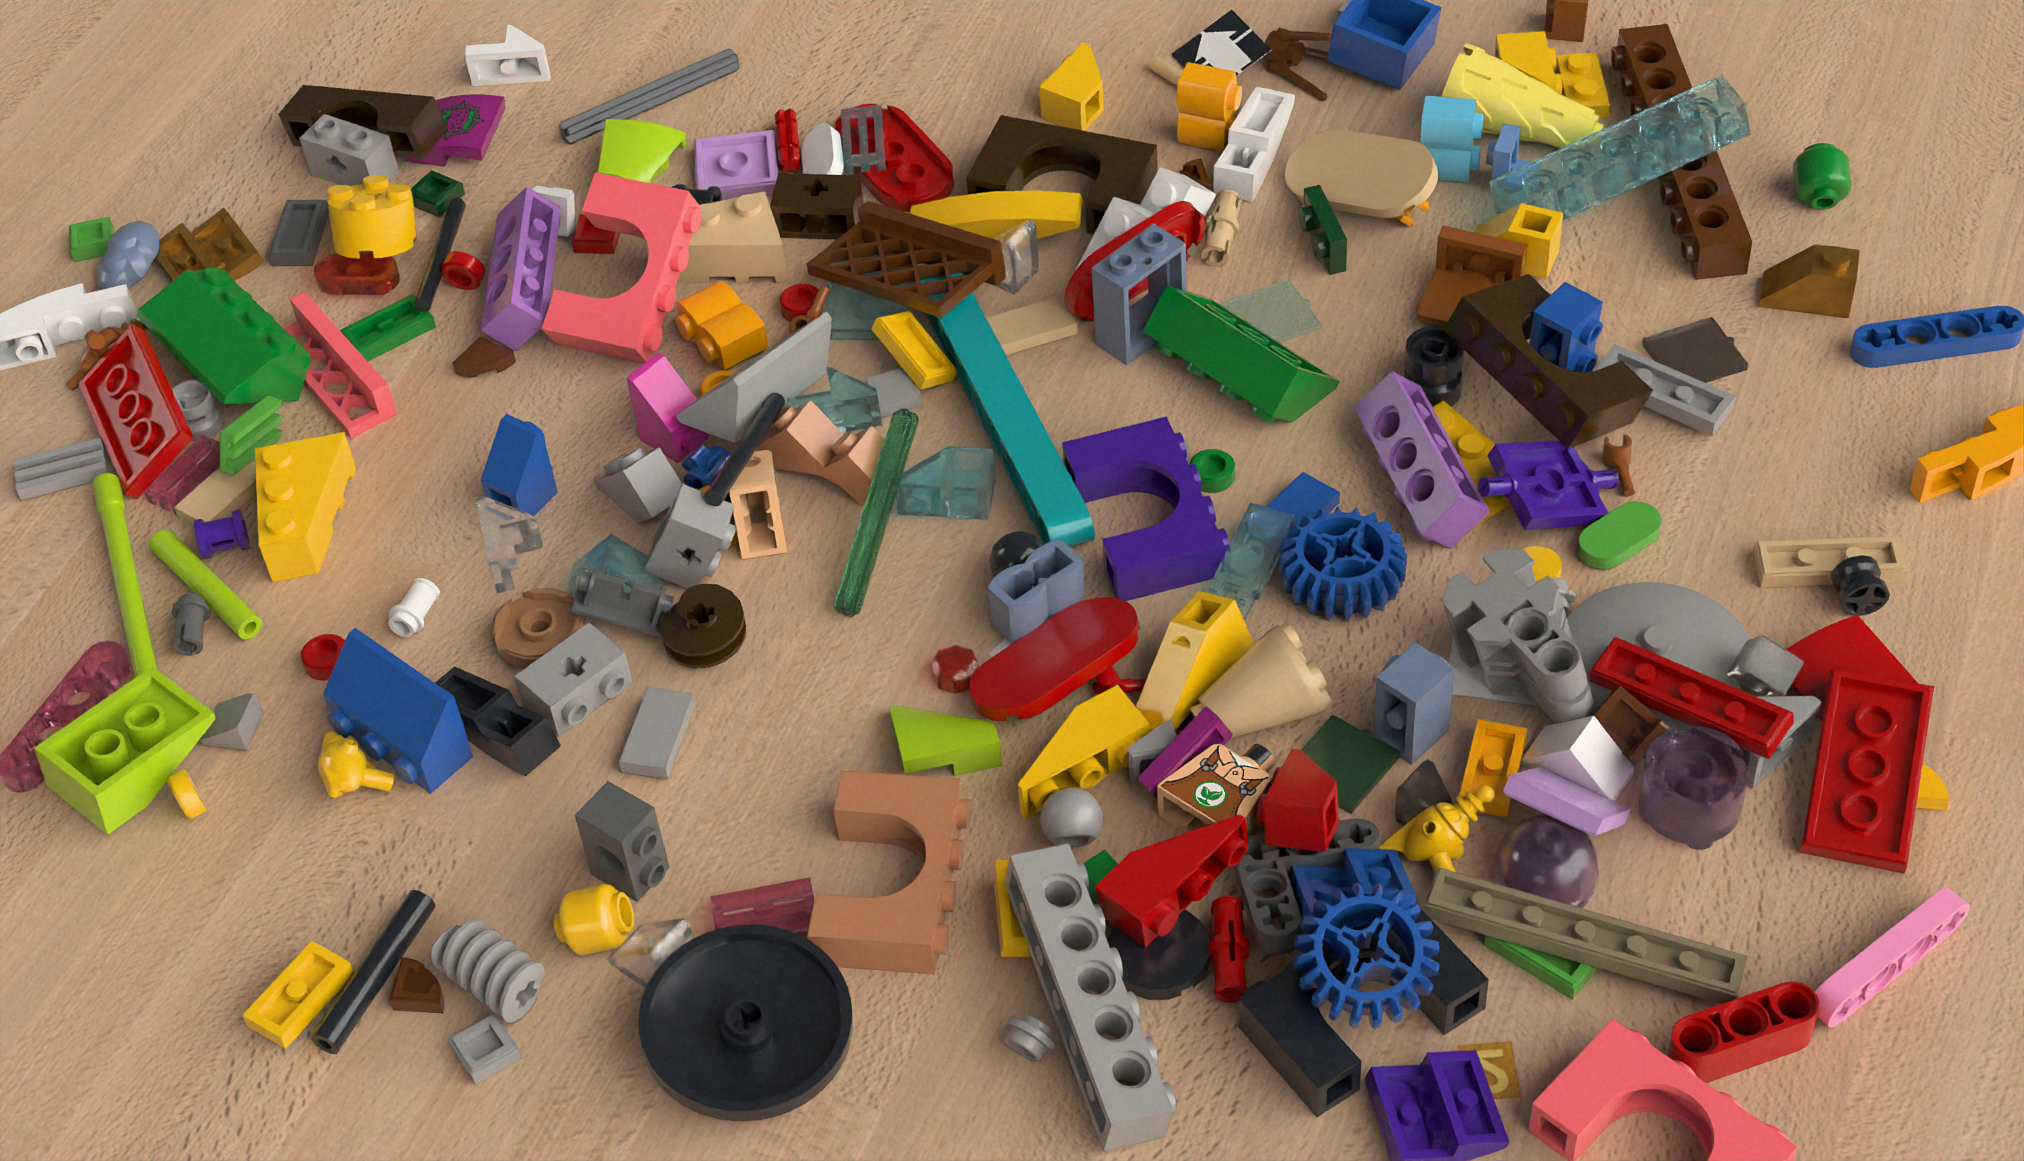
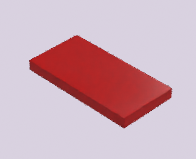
[78,324,194,499]
[1800,668,1934,873]

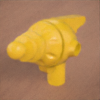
[318,731,395,798]
[1379,785,1494,873]

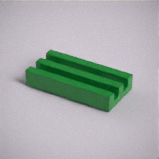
[340,294,436,361]

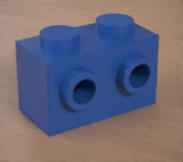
[1529,282,1603,373]

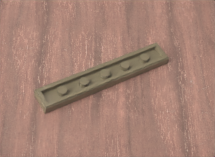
[1423,867,1748,1004]

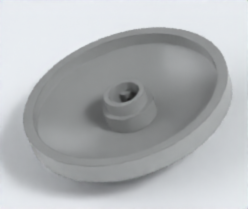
[1567,582,1756,745]

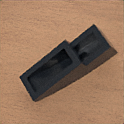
[435,666,561,776]

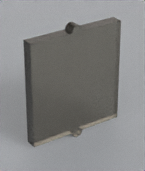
[1642,317,1748,383]

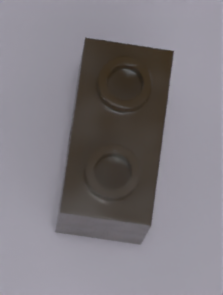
[770,173,864,240]

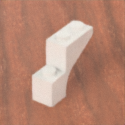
[1075,167,1216,271]

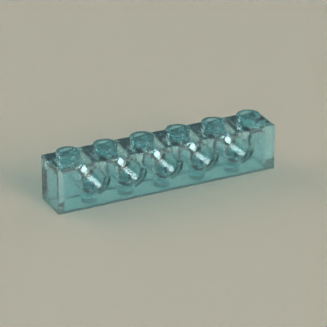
[1488,75,1751,221]

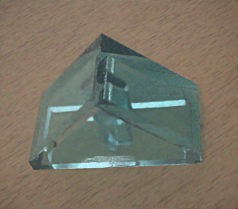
[566,534,664,597]

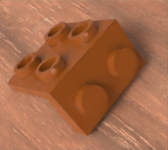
[1416,225,1528,327]

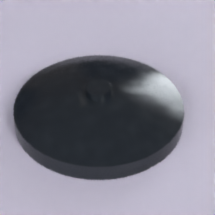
[639,924,853,1121]

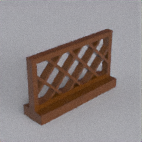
[806,201,1006,318]

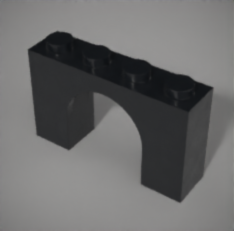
[1239,909,1489,1117]

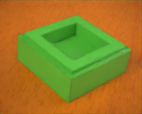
[69,217,114,262]

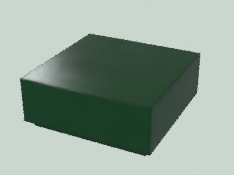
[411,170,465,218]

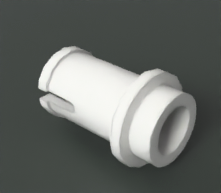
[388,578,440,638]

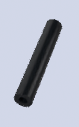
[311,890,436,1054]

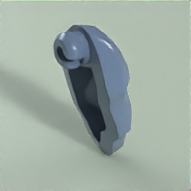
[96,220,159,290]

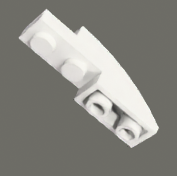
[0,283,139,370]

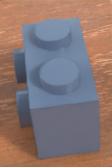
[1373,642,1454,765]

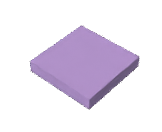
[694,130,778,201]
[1503,766,1631,836]

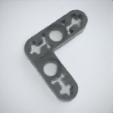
[1234,818,1379,955]

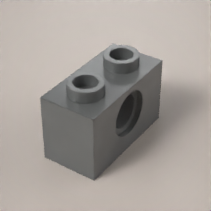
[575,781,669,902]

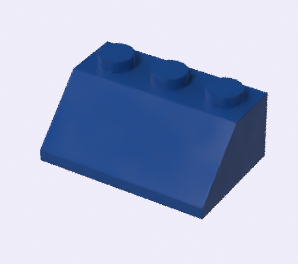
[323,628,473,793]

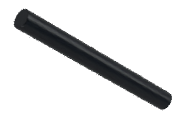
[414,198,466,312]
[705,393,785,506]

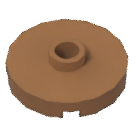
[492,588,587,669]

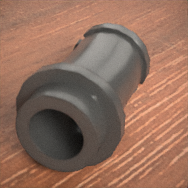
[172,594,210,656]

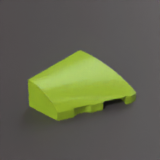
[598,119,687,184]
[888,706,1003,776]

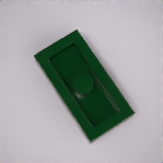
[1298,185,1347,275]

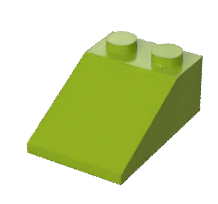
[34,666,216,835]

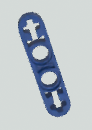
[1850,306,2024,368]

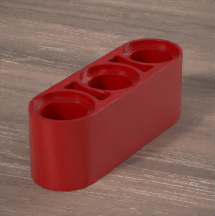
[1667,981,1820,1083]

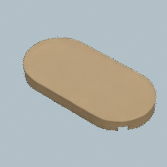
[1285,129,1438,218]

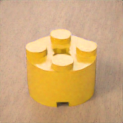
[327,175,417,259]

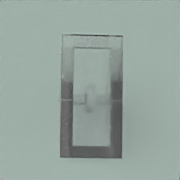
[993,219,1039,295]
[607,918,694,988]

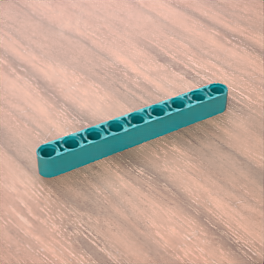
[920,273,1095,548]

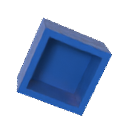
[1327,0,1442,90]

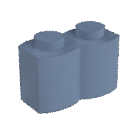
[987,540,1085,644]

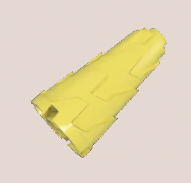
[1441,43,1605,153]

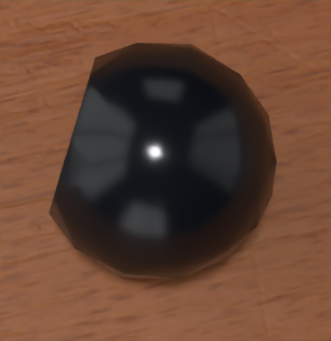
[989,531,1044,577]

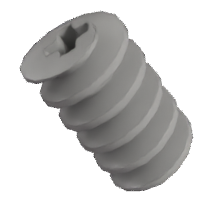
[431,918,545,1023]

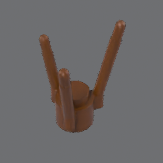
[1263,27,1332,101]

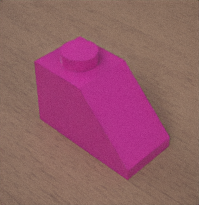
[626,353,709,463]

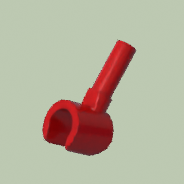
[1092,666,1147,695]

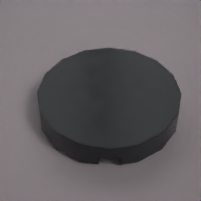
[1107,910,1210,1000]

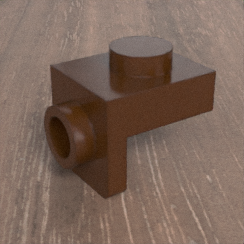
[1591,685,1670,764]

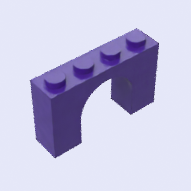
[1062,416,1231,601]

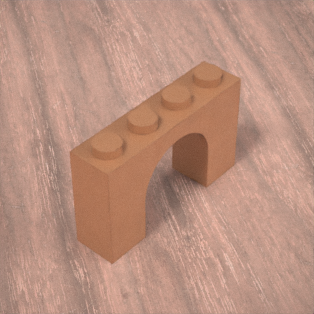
[807,770,971,975]

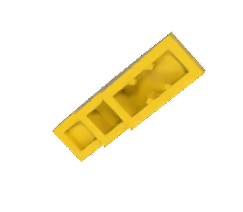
[910,190,1083,248]

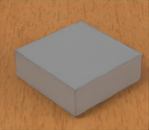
[865,367,922,418]
[448,1013,522,1085]

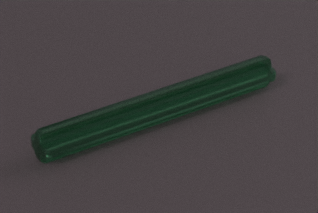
[834,408,919,617]

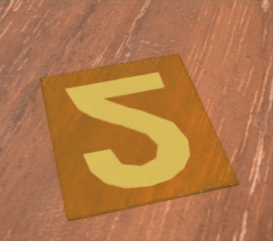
[1458,1041,1522,1099]

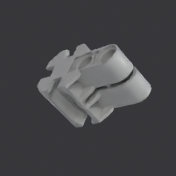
[1443,548,1595,724]

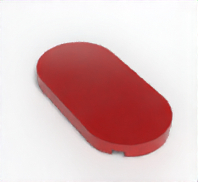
[834,103,954,212]
[1064,201,1205,321]
[969,597,1140,722]

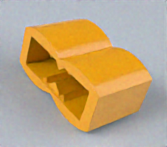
[1176,62,1242,153]
[675,280,769,370]

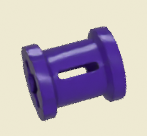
[194,510,250,559]

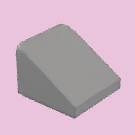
[200,693,264,751]
[1128,720,1176,784]

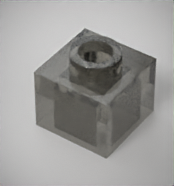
[1727,635,1804,697]

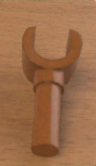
[789,286,831,334]
[1603,435,1635,497]

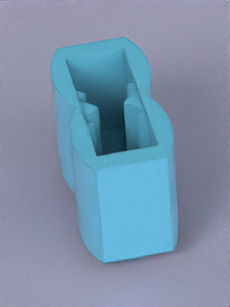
[1420,95,1484,183]

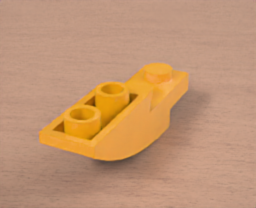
[1909,403,2024,503]

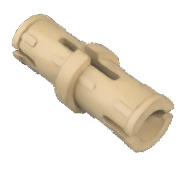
[1201,189,1242,267]

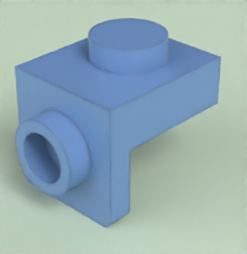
[1486,124,1542,196]

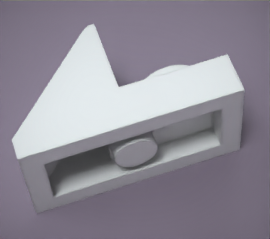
[465,24,551,86]

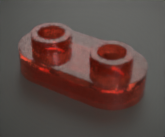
[314,254,400,295]

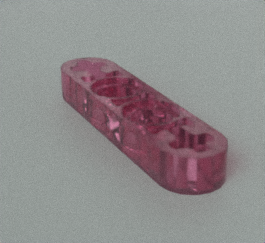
[0,641,131,793]

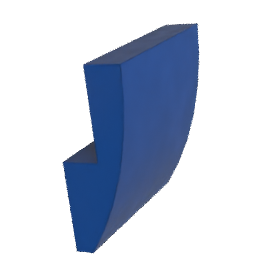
[1290,848,1417,929]

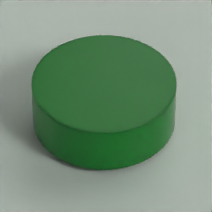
[1189,449,1235,493]

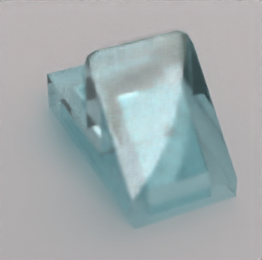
[787,367,882,433]

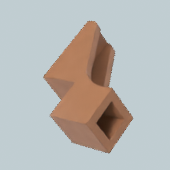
[756,400,908,506]

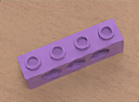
[481,187,561,351]
[1354,371,1490,548]

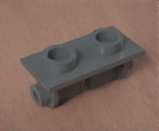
[571,569,674,637]

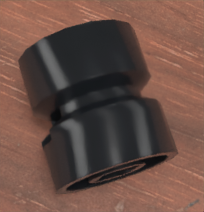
[1404,326,1464,407]

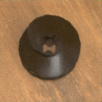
[660,584,747,669]

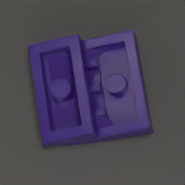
[1364,1050,1509,1161]

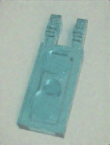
[1207,502,1295,621]

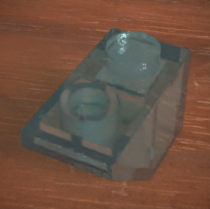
[894,446,996,520]

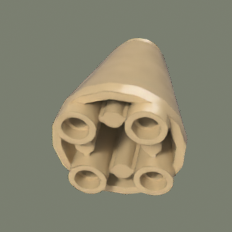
[1189,622,1332,739]

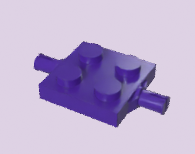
[1478,441,1618,530]

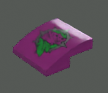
[406,94,506,167]

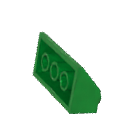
[137,267,312,405]
[1142,285,1340,423]

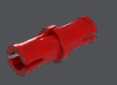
[1208,896,1250,1003]

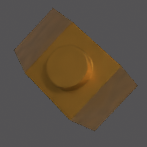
[1759,244,1860,318]

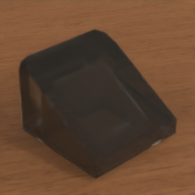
[1395,759,1453,826]

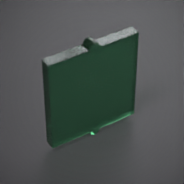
[1301,714,1400,814]

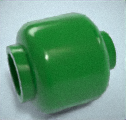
[1793,143,1851,210]

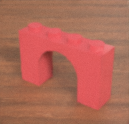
[541,172,702,364]
[1528,1019,1797,1161]

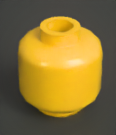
[553,884,634,956]

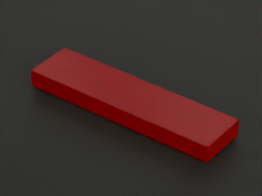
[1589,636,1794,759]

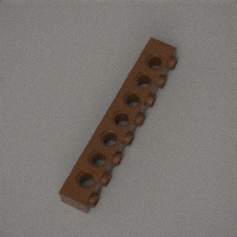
[1611,24,1752,280]

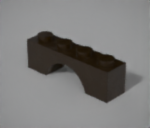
[278,85,447,159]

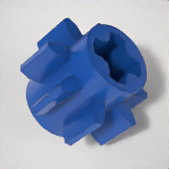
[682,445,731,496]

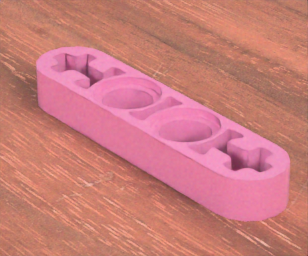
[1815,887,1970,1028]

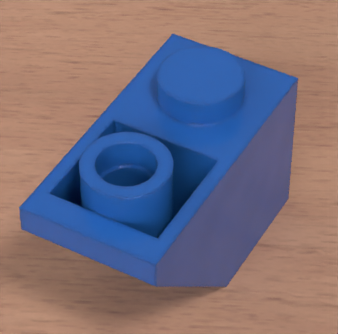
[481,414,558,527]

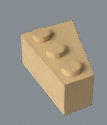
[646,191,789,283]

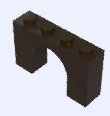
[966,115,1158,234]
[1443,274,1654,449]

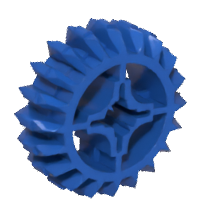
[1279,506,1407,622]
[1293,882,1440,1029]

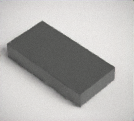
[269,200,329,266]

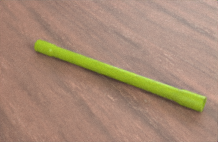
[92,473,157,678]

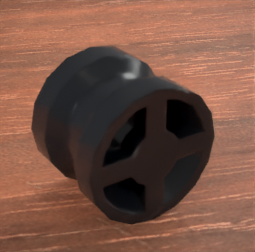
[1831,555,1890,616]

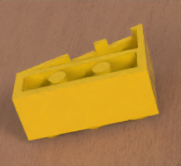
[255,432,356,582]

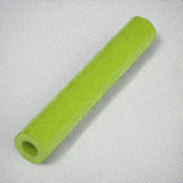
[149,529,263,640]

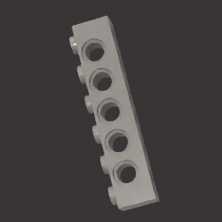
[1005,844,1176,1152]

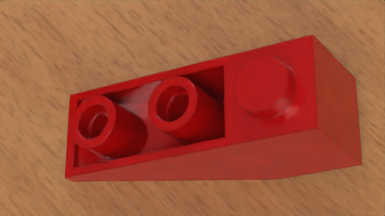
[1095,814,1248,948]

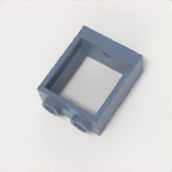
[1091,223,1187,365]

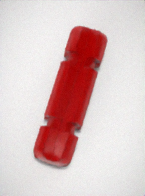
[774,108,801,173]

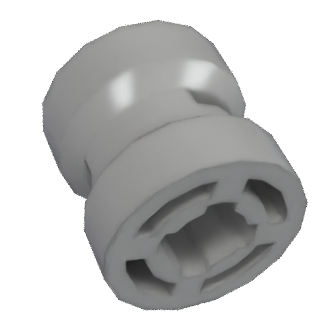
[172,380,223,441]

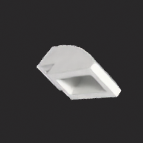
[1213,87,1295,202]

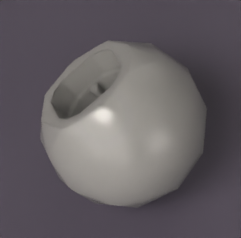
[1040,787,1104,848]

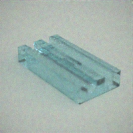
[841,106,886,174]

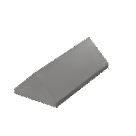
[675,311,832,443]

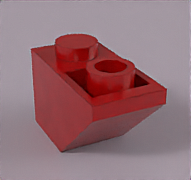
[1257,749,1339,852]

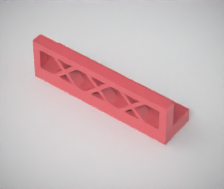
[283,292,397,439]

